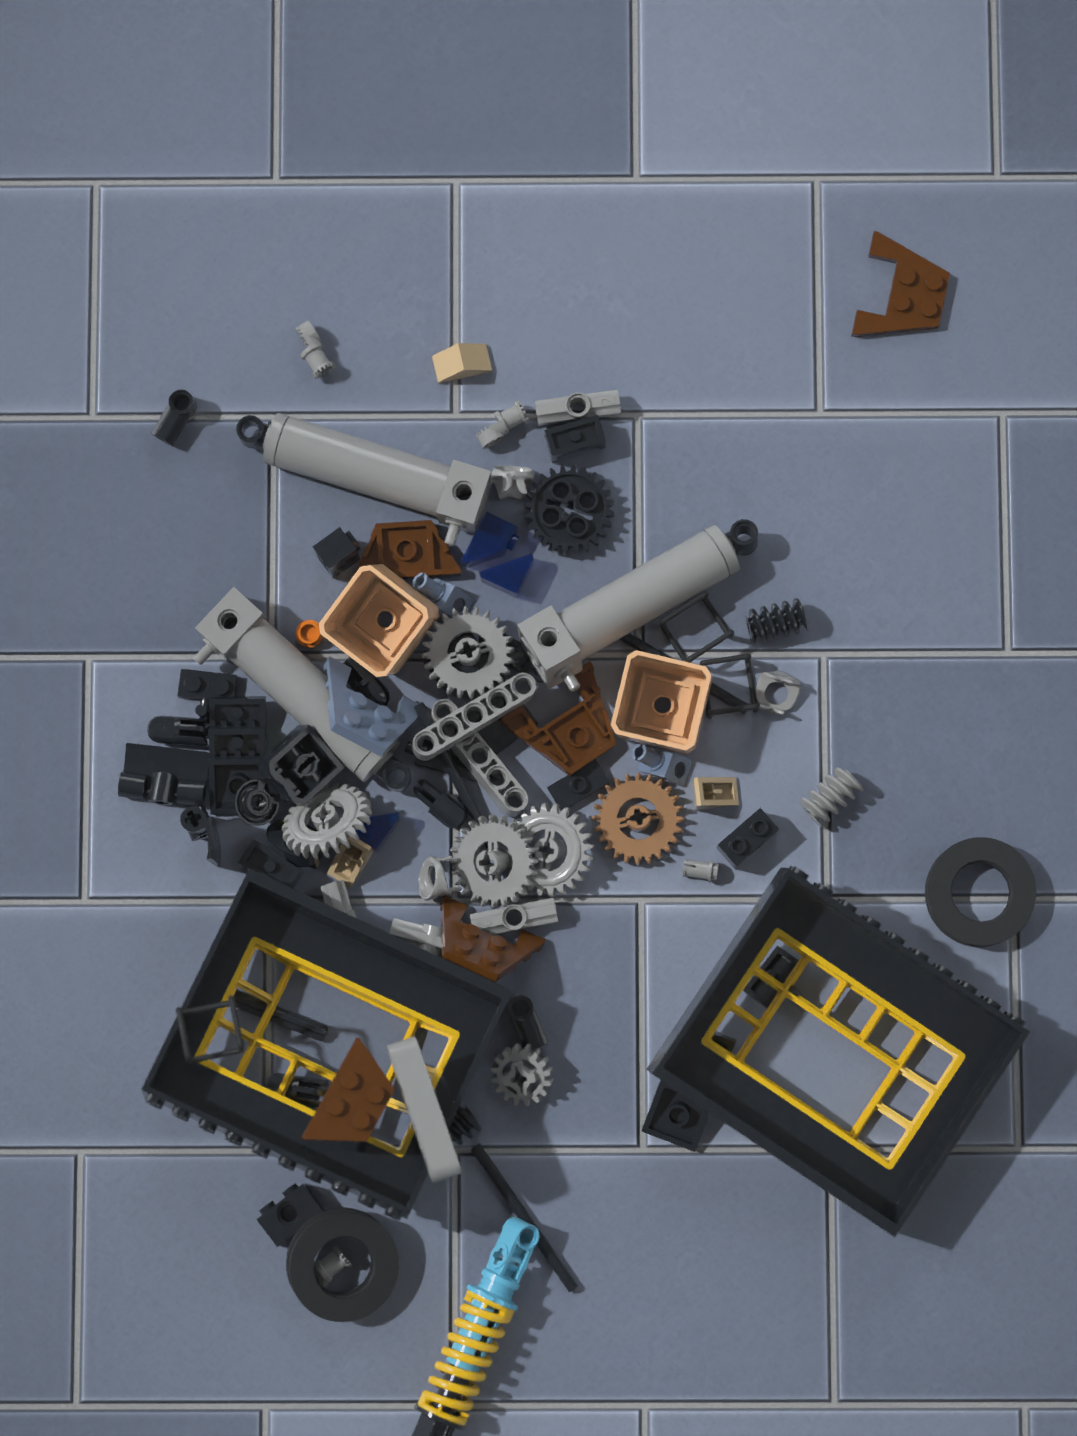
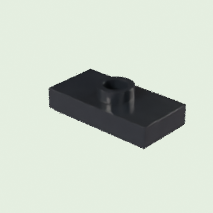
[547,759,610,811]

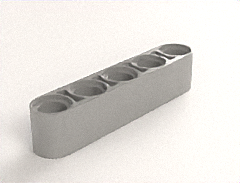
[412,673,536,761]
[430,699,528,817]
[386,1036,461,1183]

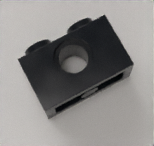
[313,527,361,579]
[716,808,779,869]
[256,1183,325,1247]

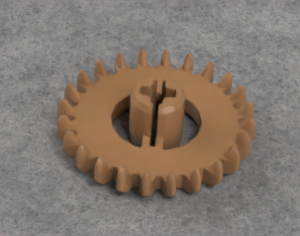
[592,772,685,865]

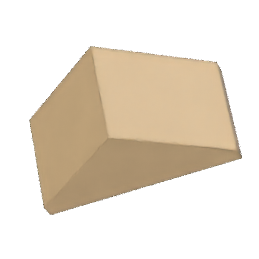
[432,343,492,384]
[692,777,739,810]
[327,837,374,888]

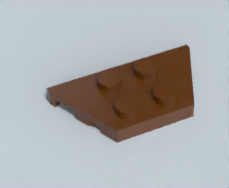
[353,520,461,579]
[302,1037,395,1142]

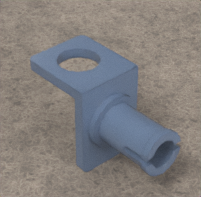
[413,573,473,618]
[632,743,692,786]

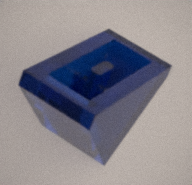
[479,553,534,598]
[356,812,401,852]

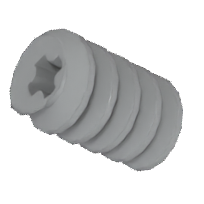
[800,767,864,828]

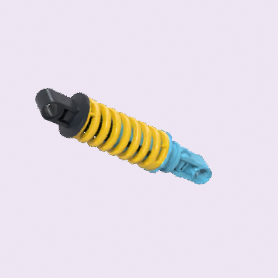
[412,1217,539,1436]

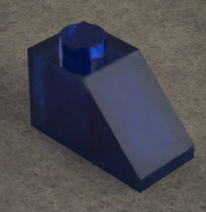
[461,512,520,568]

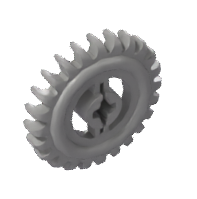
[422,606,515,699]
[282,784,372,859]
[505,803,595,897]
[449,814,538,908]

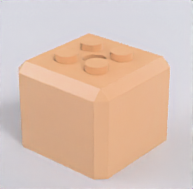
[319,564,440,677]
[611,650,712,754]

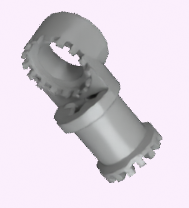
[295,320,336,379]
[476,400,530,449]
[314,1244,352,1288]

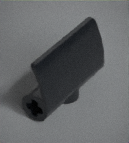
[118,743,209,806]
[180,805,221,866]

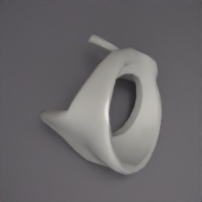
[491,465,534,500]
[756,671,801,715]
[418,856,462,901]

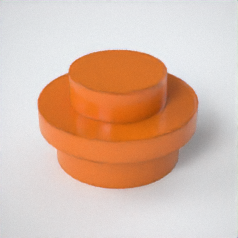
[295,620,324,648]

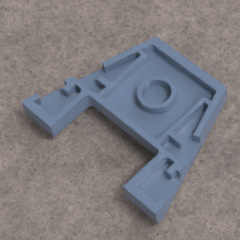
[324,656,419,757]

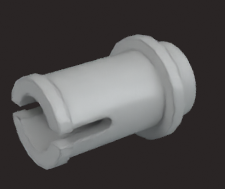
[683,858,719,882]

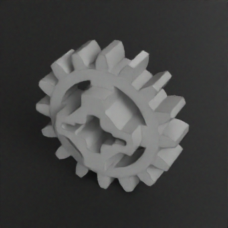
[491,1043,554,1106]

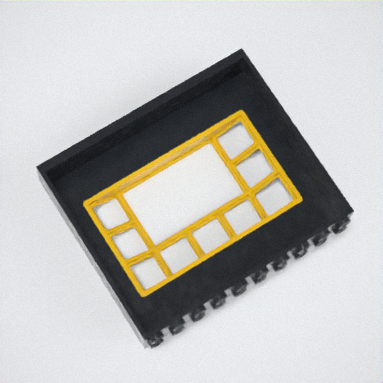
[646,866,1030,1237]
[141,868,512,1221]

